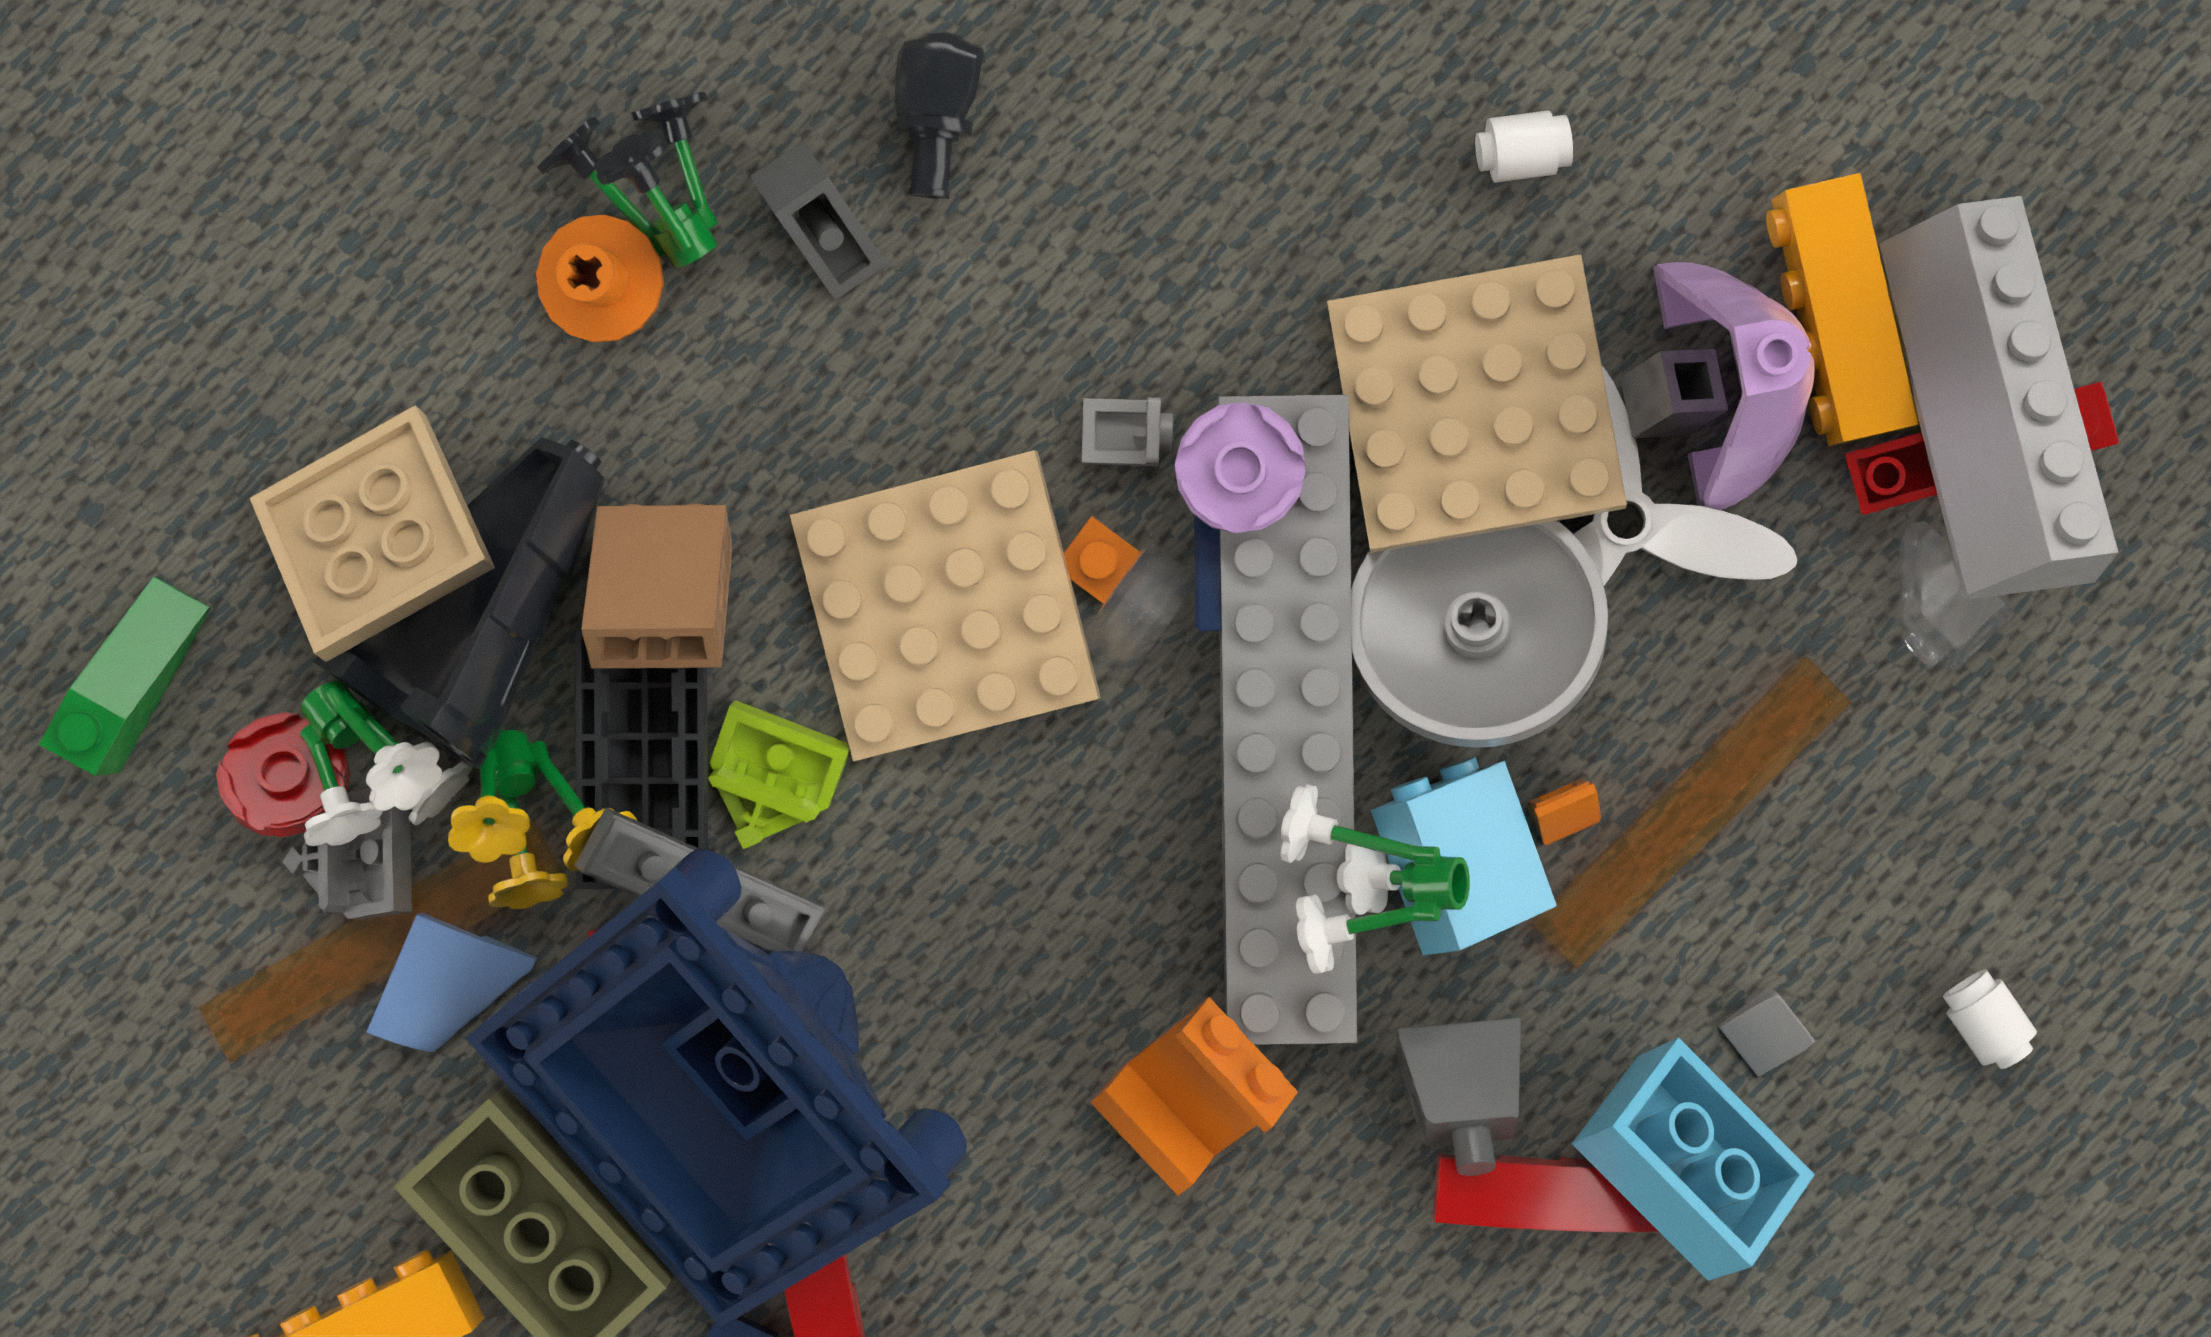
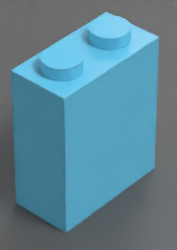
[1371,757,1557,956]

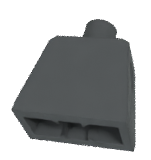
[1396,1018,1521,1176]

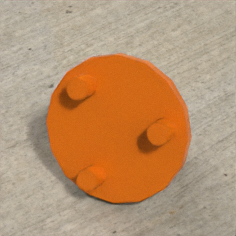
[536,214,664,343]

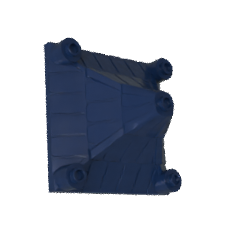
[466,849,967,1328]

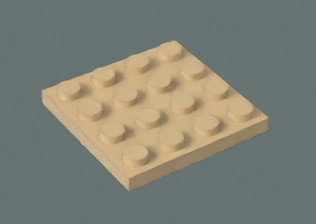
[1327,254,1627,553]
[790,450,1101,762]

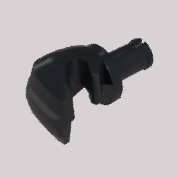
[895,31,986,199]

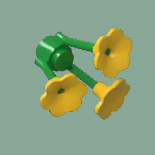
[448,730,637,909]

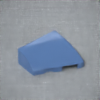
[367,912,538,1052]

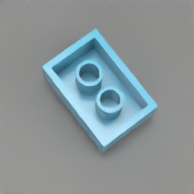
[1572,1037,1815,1281]

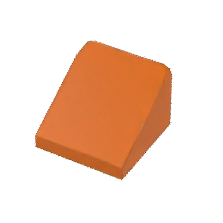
[1526,779,1601,846]

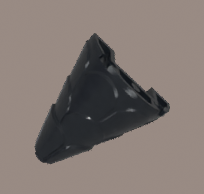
[313,437,605,769]

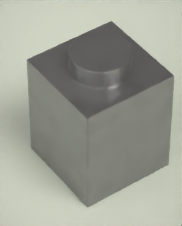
[1620,349,1728,438]

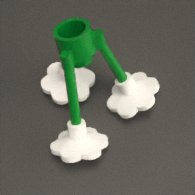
[300,681,472,846]
[1280,784,1470,974]

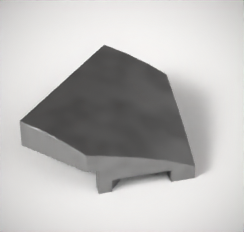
[283,788,412,920]

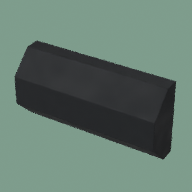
[574,631,708,889]

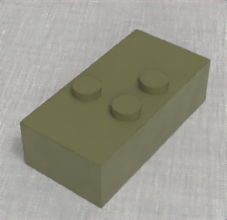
[393,1087,674,1337]

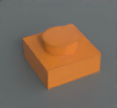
[1064,516,1142,605]

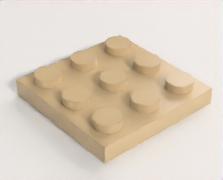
[250,405,495,662]

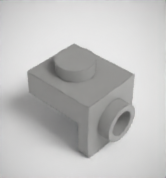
[1082,397,1173,466]

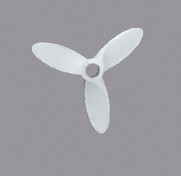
[1573,366,1797,586]

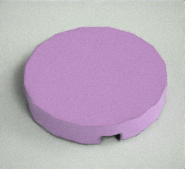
[1175,403,1306,534]

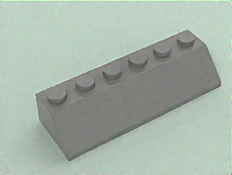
[1878,196,2119,600]

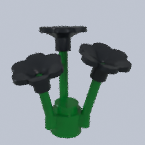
[537,92,719,269]

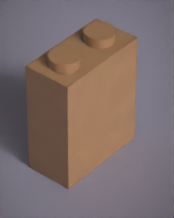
[581,504,732,669]

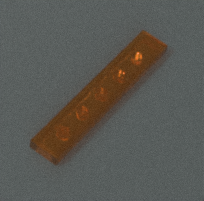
[1530,657,1852,969]
[199,819,565,1062]

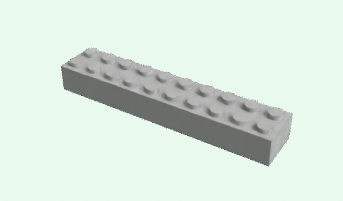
[1216,395,1357,1044]

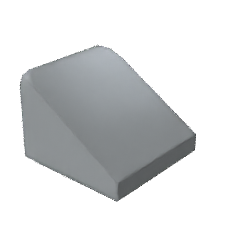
[1718,987,1816,1077]

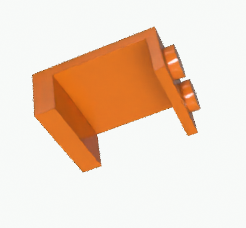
[1090,997,1298,1196]

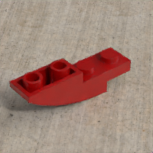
[1845,381,2120,516]

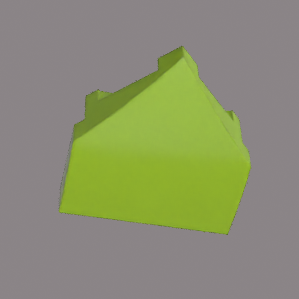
[708,700,851,849]

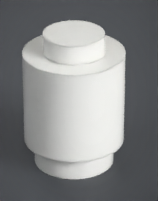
[1475,110,1573,183]
[1943,969,2037,1069]

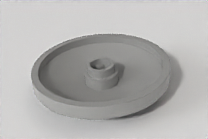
[1351,521,1608,748]

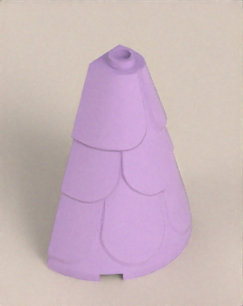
[1653,262,1814,510]

